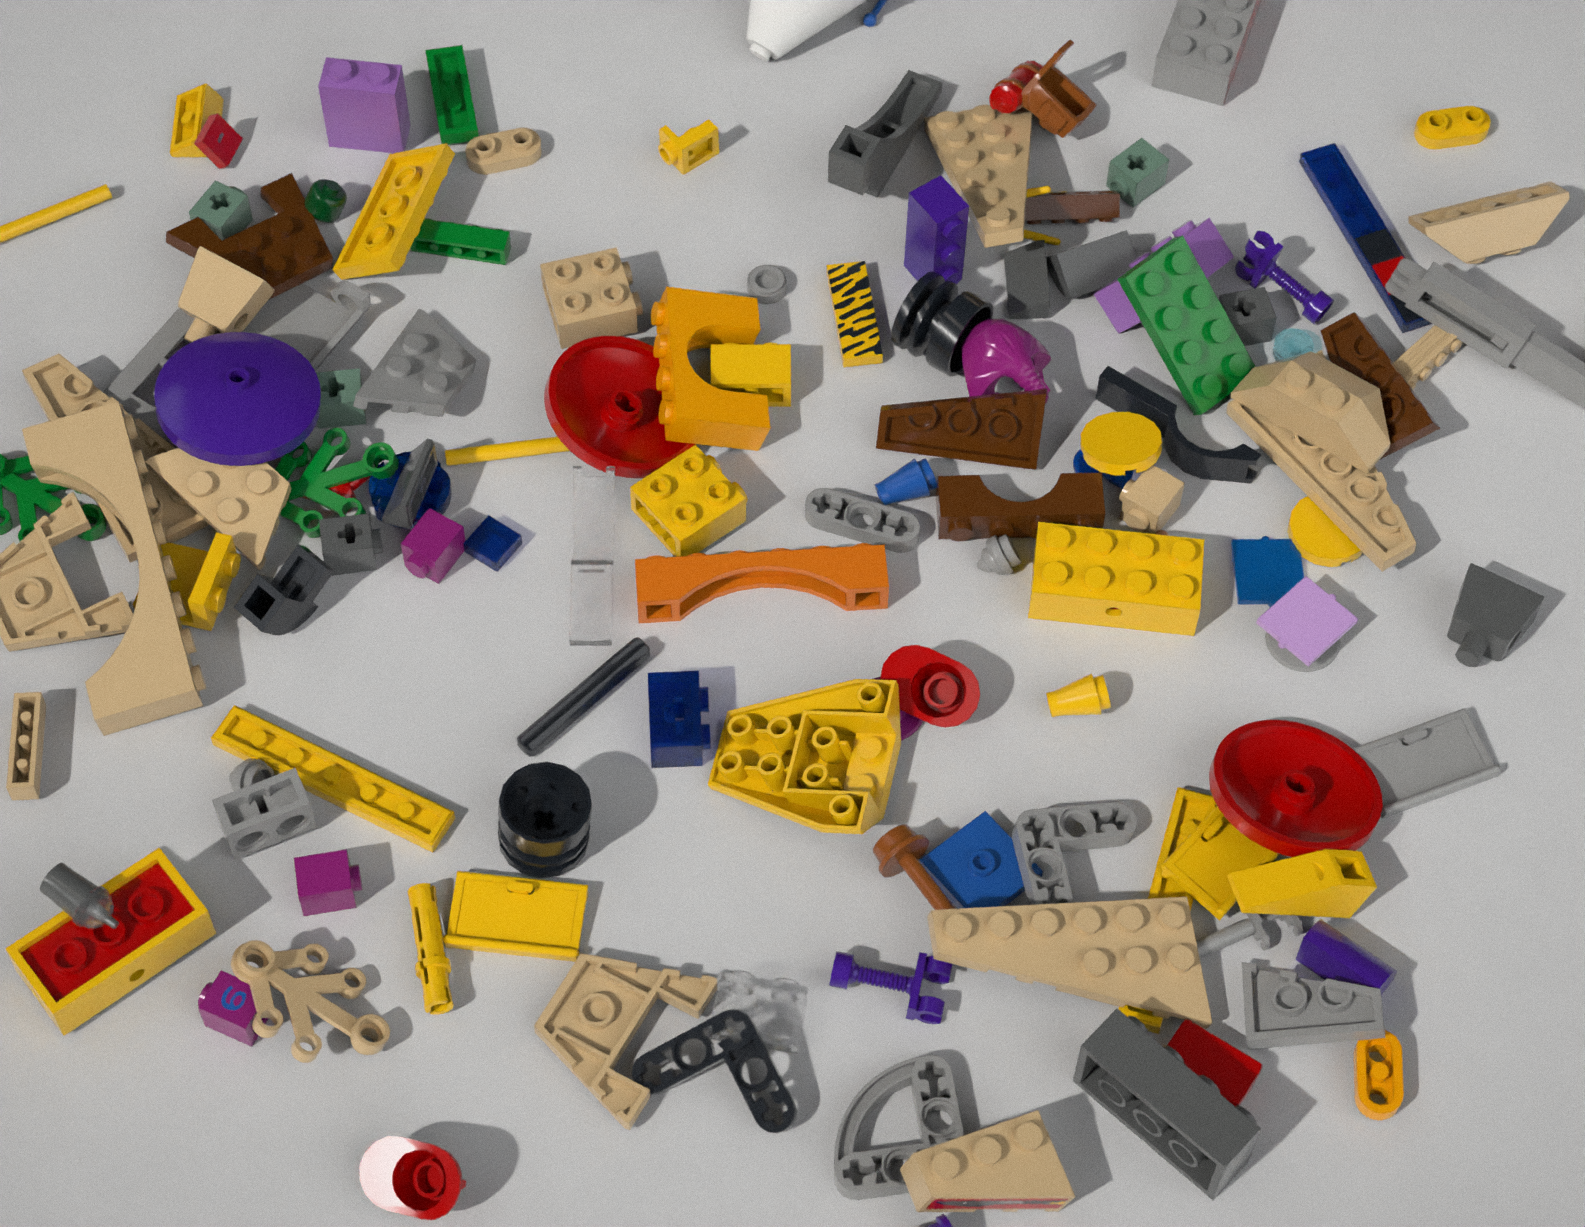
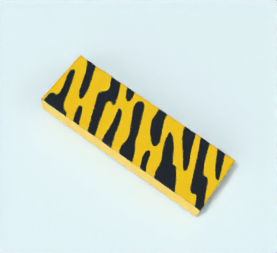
[826,261,883,367]

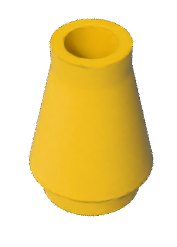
[1046,673,1111,718]

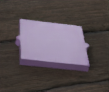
[1256,576,1358,667]

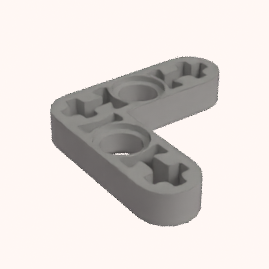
[1012,802,1137,905]

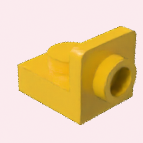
[658,119,719,175]

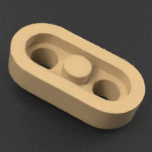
[465,128,542,175]

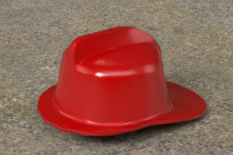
[880,645,980,728]
[359,1136,467,1220]

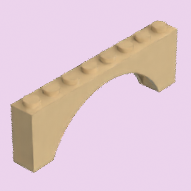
[22,401,207,736]

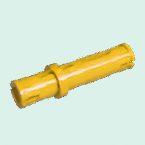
[407,883,454,1015]

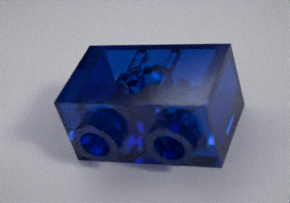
[648,670,711,768]

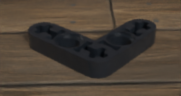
[631,1009,797,1133]

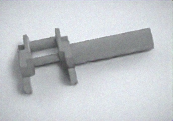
[1196,913,1303,958]

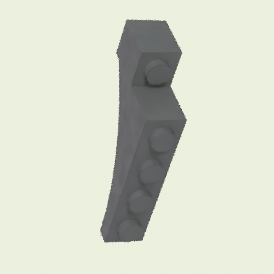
[828,70,942,198]

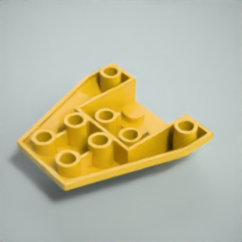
[708,679,901,834]

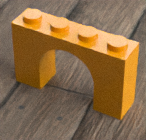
[651,286,771,451]

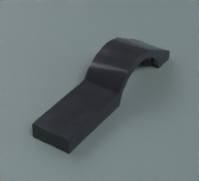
[1095,366,1262,484]

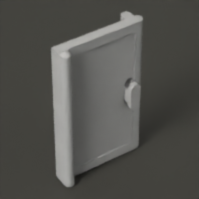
[1352,708,1501,819]

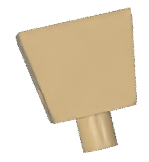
[178,246,275,343]

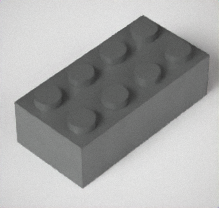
[1073,1009,1261,1200]

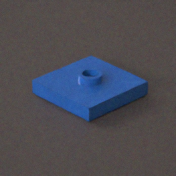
[919,811,1043,909]

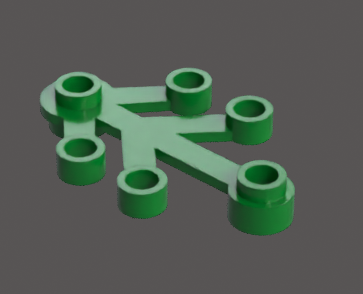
[275,427,399,538]
[0,454,107,542]

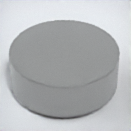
[747,265,786,304]

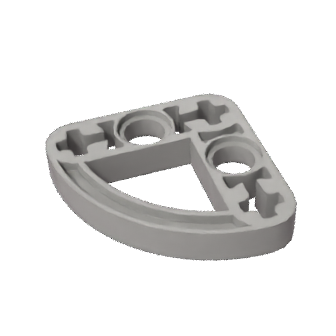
[834,1055,964,1200]

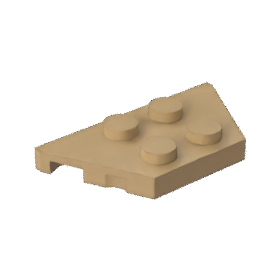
[145,448,292,570]

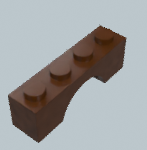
[936,473,1106,542]

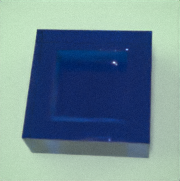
[463,515,522,572]

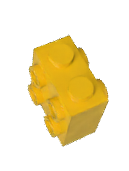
[630,445,747,557]

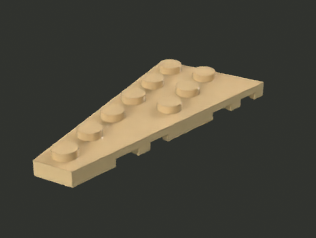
[924,105,1033,248]
[22,353,210,563]
[927,897,1212,1029]

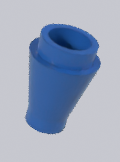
[874,458,937,506]

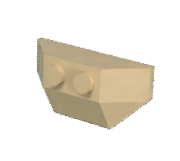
[1408,181,1569,264]
[1231,351,1390,474]

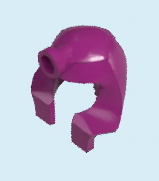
[961,318,1051,403]

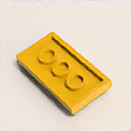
[332,143,455,280]

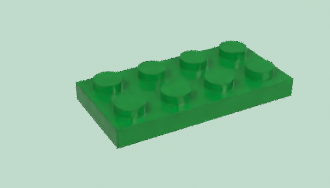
[1117,236,1256,415]

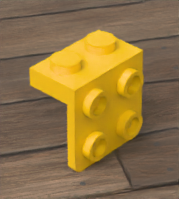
[133,532,241,631]

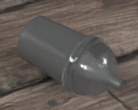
[40,863,119,929]

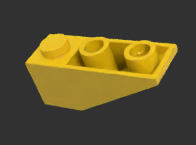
[1227,849,1377,918]

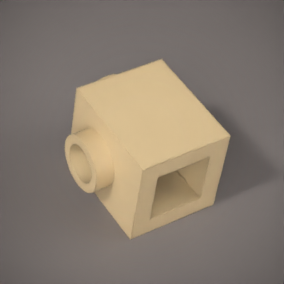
[1119,465,1185,534]

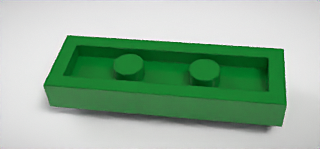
[425,45,479,145]

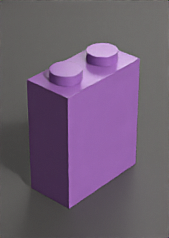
[318,57,411,153]

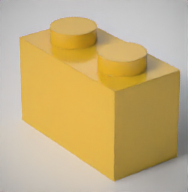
[711,343,791,407]

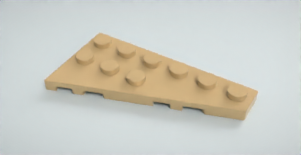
[1226,350,1416,572]

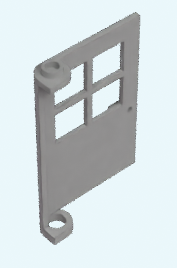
[103,280,371,448]

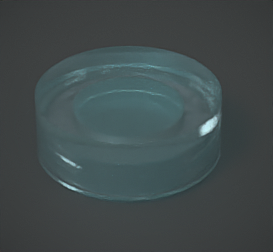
[1272,328,1314,361]

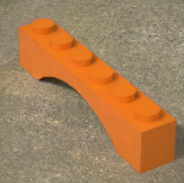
[635,543,889,623]

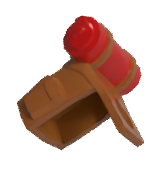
[989,39,1097,138]

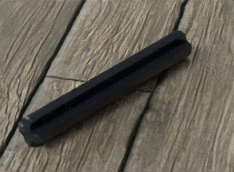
[517,637,650,757]

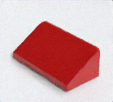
[1167,1019,1263,1106]

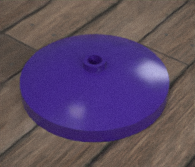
[154,332,321,466]

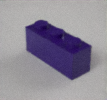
[904,175,969,284]

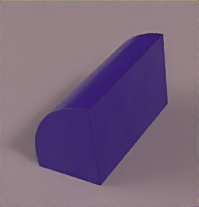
[1295,919,1397,995]

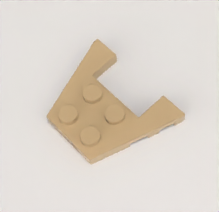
[0,492,133,652]
[534,953,719,1131]

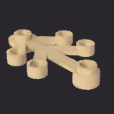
[231,940,390,1063]

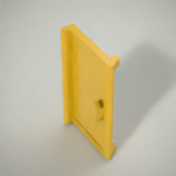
[1161,806,1280,921]
[443,871,588,962]

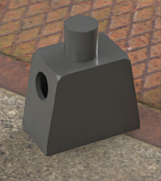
[1447,563,1545,667]

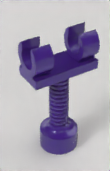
[1235,231,1334,325]
[829,951,953,1024]

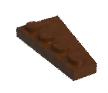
[1320,312,1440,460]
[876,389,1047,470]

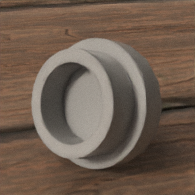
[977,534,1022,575]
[229,758,275,791]

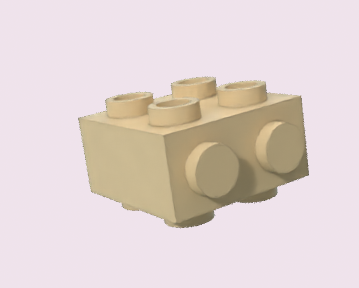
[540,247,643,349]

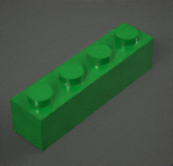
[411,218,511,265]

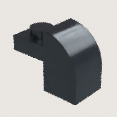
[233,544,334,635]

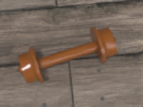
[873,824,956,910]

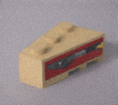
[900,1110,1075,1212]

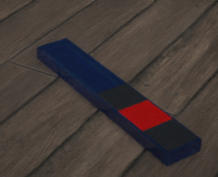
[1299,143,1432,333]

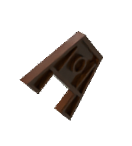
[166,173,333,300]

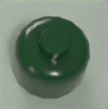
[304,179,347,223]

